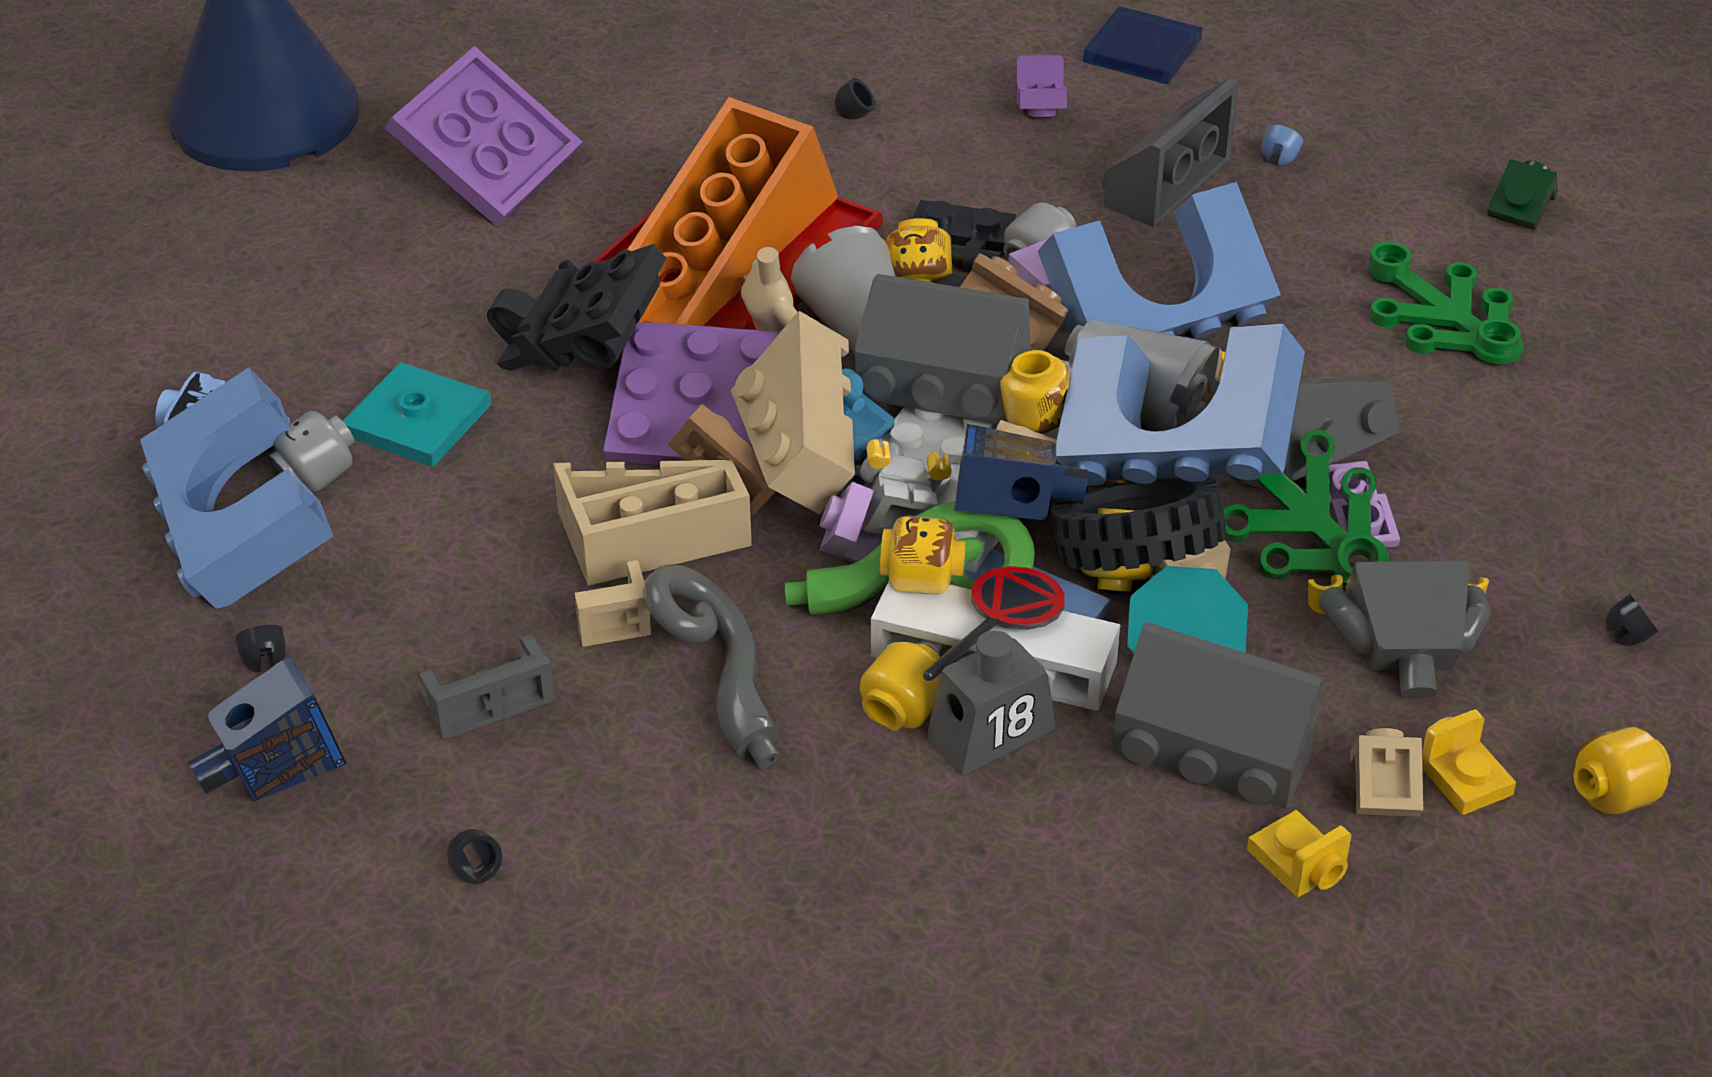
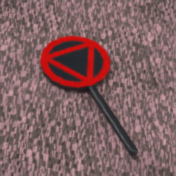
[923,566,1065,681]

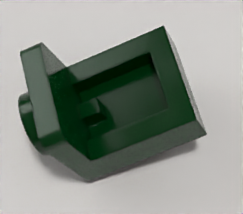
[1487,159,1558,230]

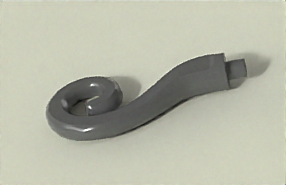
[643,565,780,769]

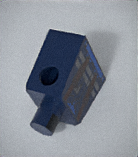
[954,424,1089,520]
[188,656,347,802]

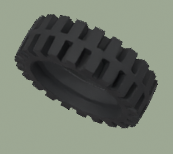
[1051,477,1226,571]

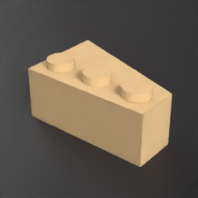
[731,311,855,514]

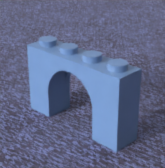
[1037,182,1281,339]
[1056,324,1305,486]
[140,367,333,609]

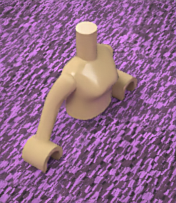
[741,247,797,332]

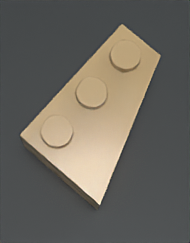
[553,460,752,586]

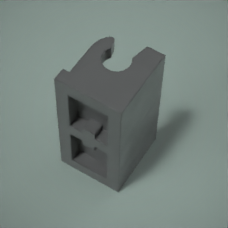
[417,634,555,740]

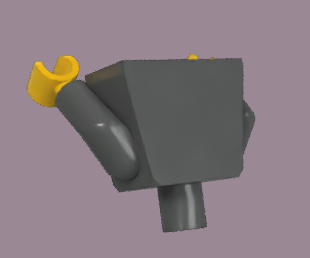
[1308,561,1491,698]

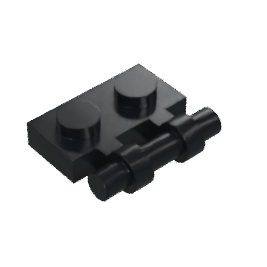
[913,200,1016,272]

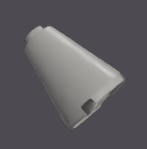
[791,226,896,354]
[1065,319,1222,431]

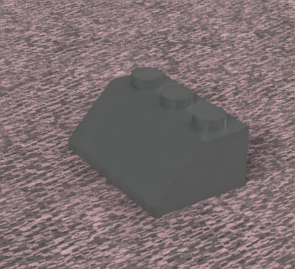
[1102,78,1239,227]
[854,274,1030,424]
[1112,621,1323,809]

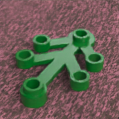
[1368,242,1524,364]
[1224,429,1389,586]

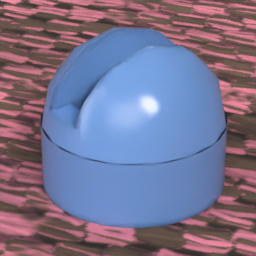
[1261,125,1303,166]

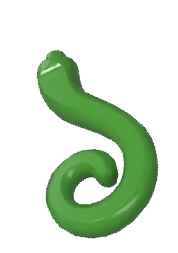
[785,501,1035,615]

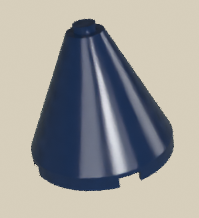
[168,0,359,171]

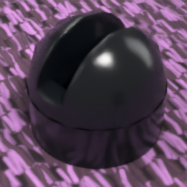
[835,78,876,119]
[1606,594,1659,646]
[235,625,286,672]
[447,829,502,884]

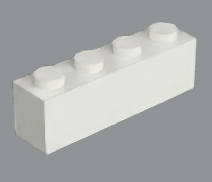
[871,582,1120,711]

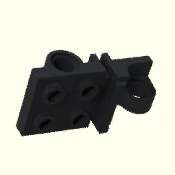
[487,244,667,371]

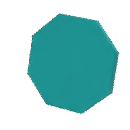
[1127,566,1248,654]

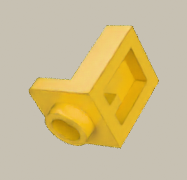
[1422,709,1516,815]
[1247,810,1352,898]

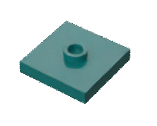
[343,362,491,467]

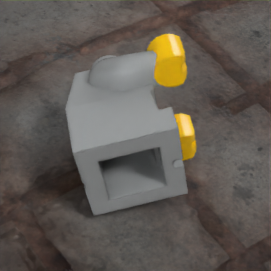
[860,439,952,535]

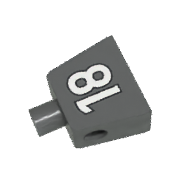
[927,631,1056,776]

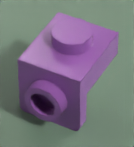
[1016,55,1067,117]

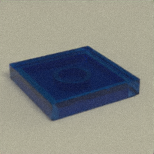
[1083,6,1203,85]

